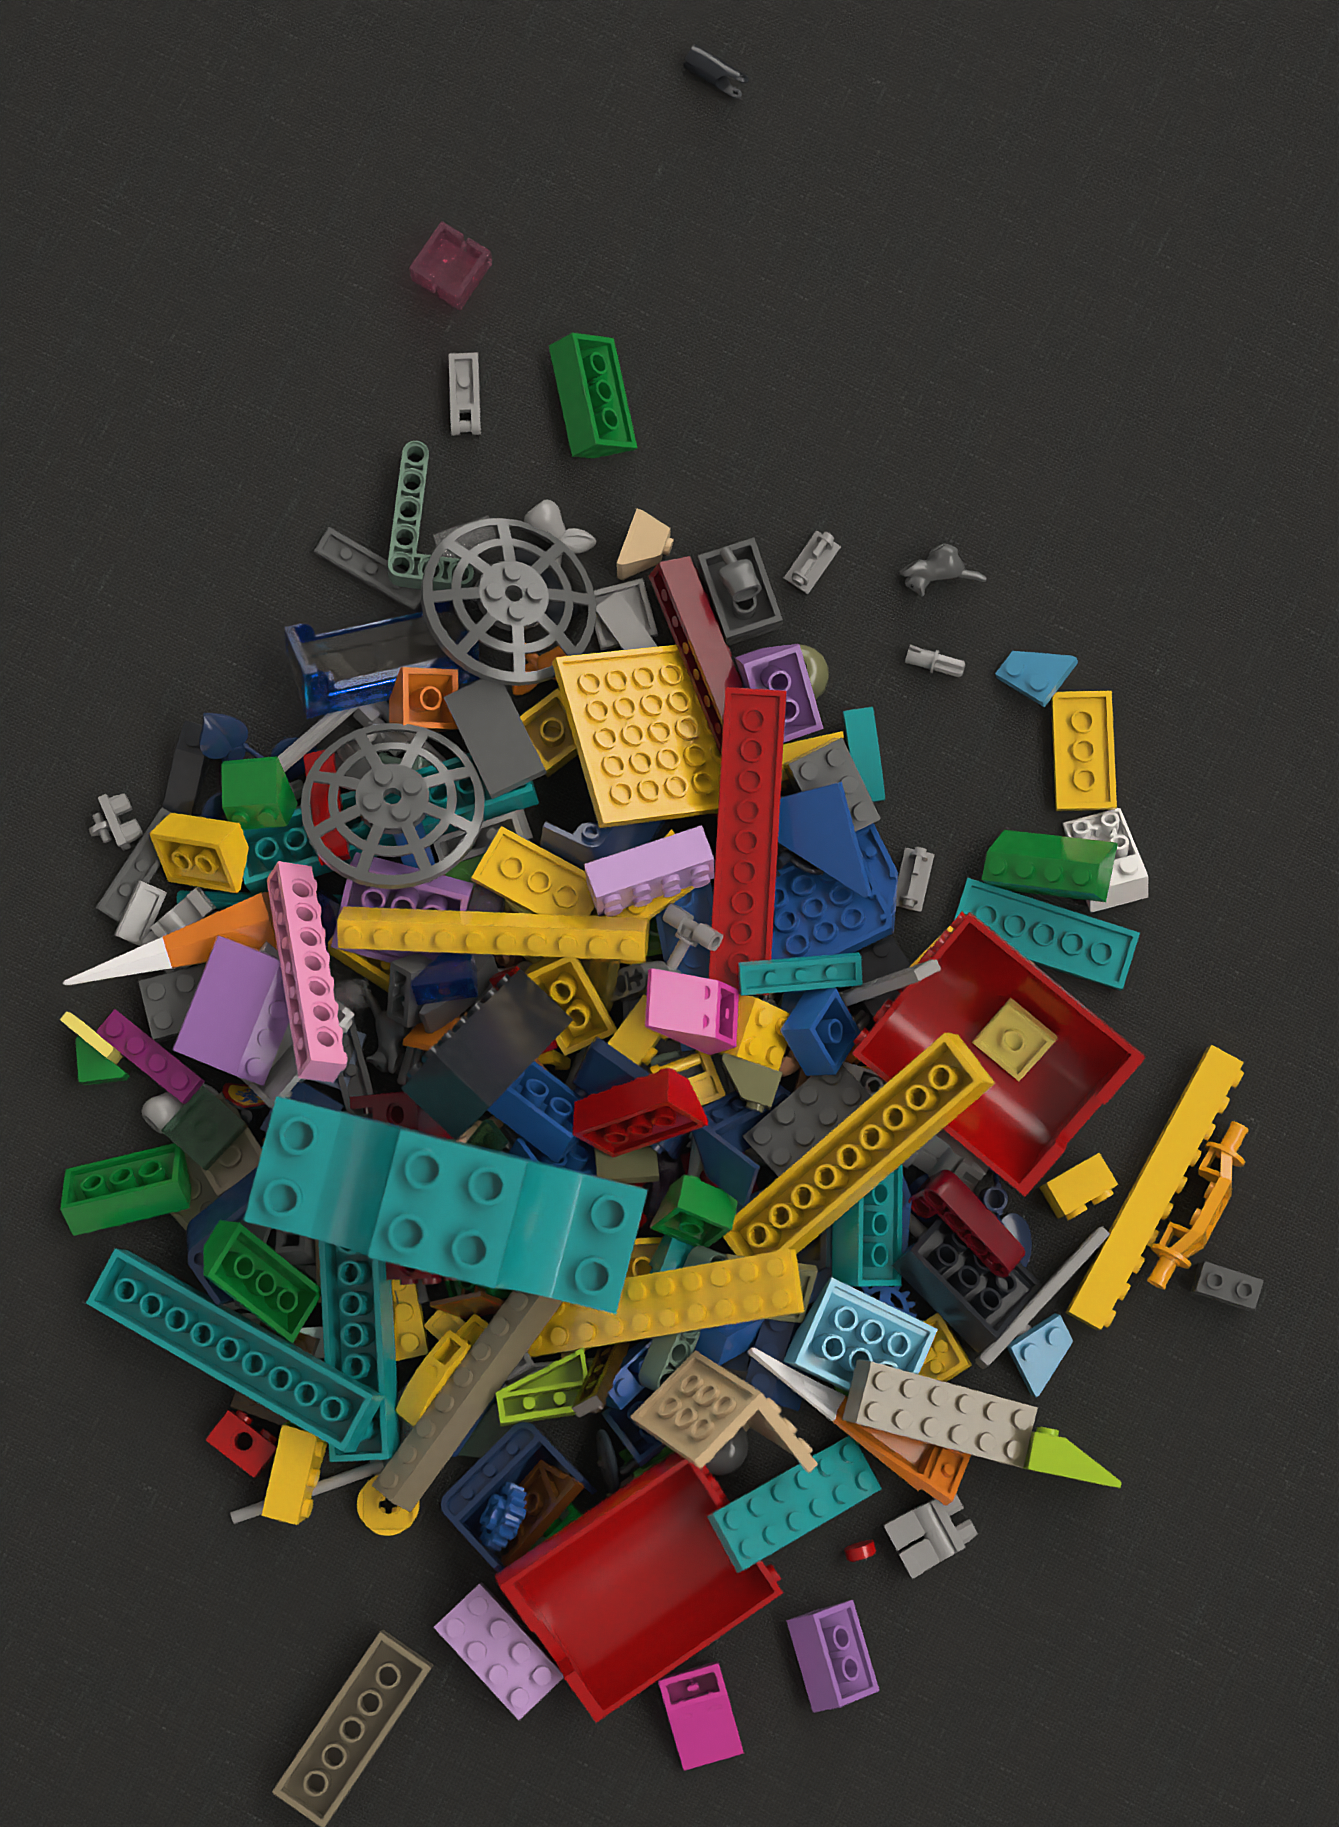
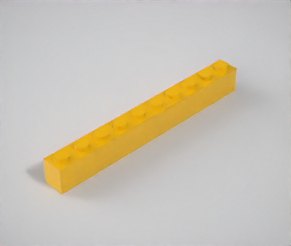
[337,906,648,960]
[1065,1045,1244,1331]

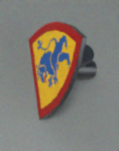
[222,1083,268,1129]

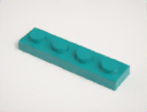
[738,952,862,996]

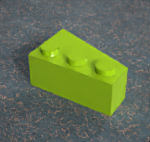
[496,1347,587,1426]

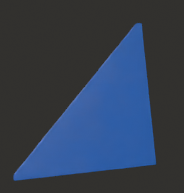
[778,782,872,897]

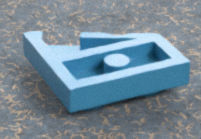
[995,651,1078,707]
[1007,1313,1073,1397]

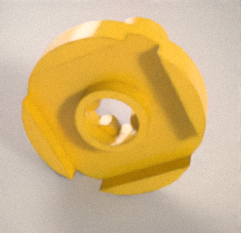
[357,1474,420,1536]

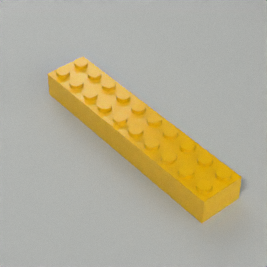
[723,1033,995,1257]

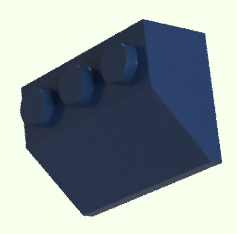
[745,1316,810,1411]

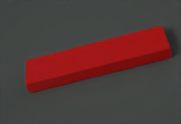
[303,749,351,866]

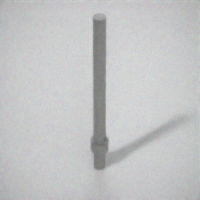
[230,1459,390,1524]

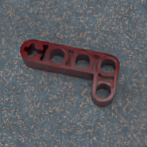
[908,1170,1026,1278]

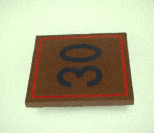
[430,1286,505,1320]

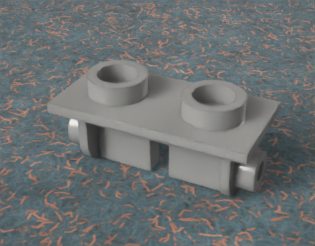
[784,530,841,594]
[896,847,934,912]

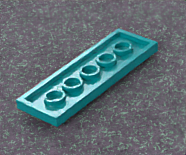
[954,878,1140,991]
[707,1436,882,1573]

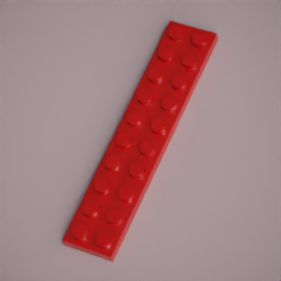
[708,687,786,996]

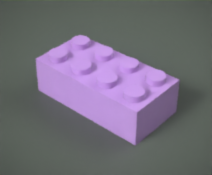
[584,826,714,917]
[434,1582,564,1720]

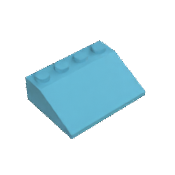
[783,1277,938,1393]

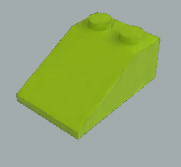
[1023,1427,1121,1488]

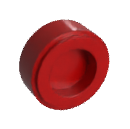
[844,1540,876,1562]

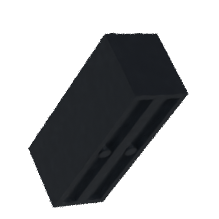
[401,969,573,1141]

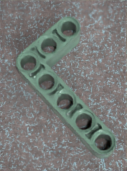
[387,441,474,591]
[639,1246,726,1392]

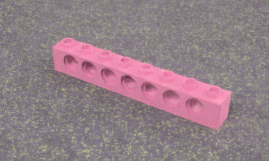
[266,861,347,1082]

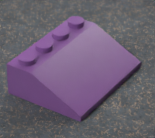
[331,852,474,976]
[173,935,289,1086]

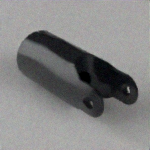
[683,44,749,99]

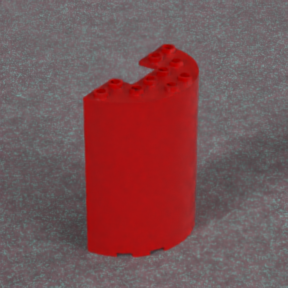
[852,912,1146,1196]
[495,1451,783,1723]

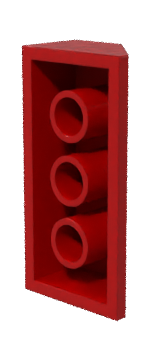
[572,1068,708,1158]

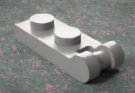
[449,353,481,436]

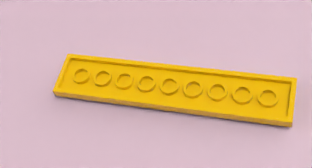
[527,1249,804,1358]

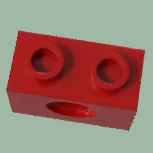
[206,1409,278,1478]

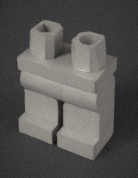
[142,887,219,973]
[903,1129,989,1191]
[883,1494,978,1579]

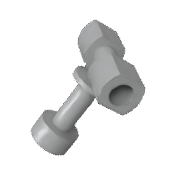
[337,699,411,762]
[662,904,724,974]

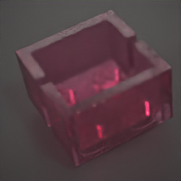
[409,221,492,310]

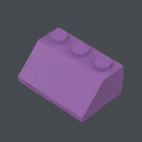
[735,644,824,742]
[787,1600,879,1712]

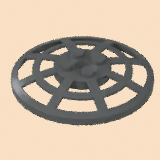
[421,518,596,686]
[301,723,485,889]

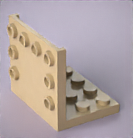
[630,1350,817,1473]

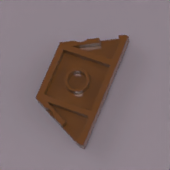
[502,1460,584,1566]

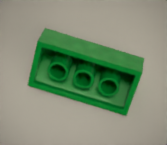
[549,333,637,458]
[982,830,1118,902]
[60,1142,191,1236]
[204,1220,321,1343]

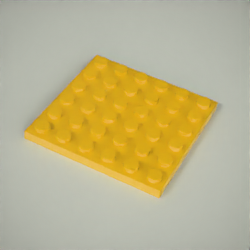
[552,645,721,828]

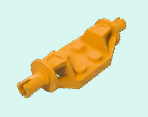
[1147,1121,1249,1290]

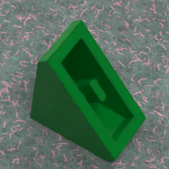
[75,1036,130,1085]

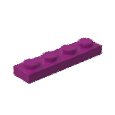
[96,1009,205,1105]

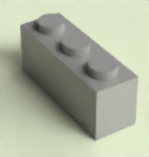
[433,809,533,861]

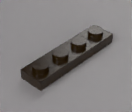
[572,1341,631,1417]

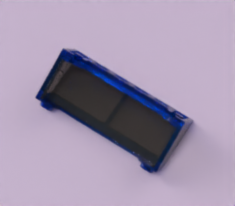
[284,601,479,718]

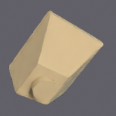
[617,509,674,580]

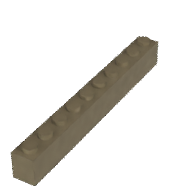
[372,1290,563,1512]

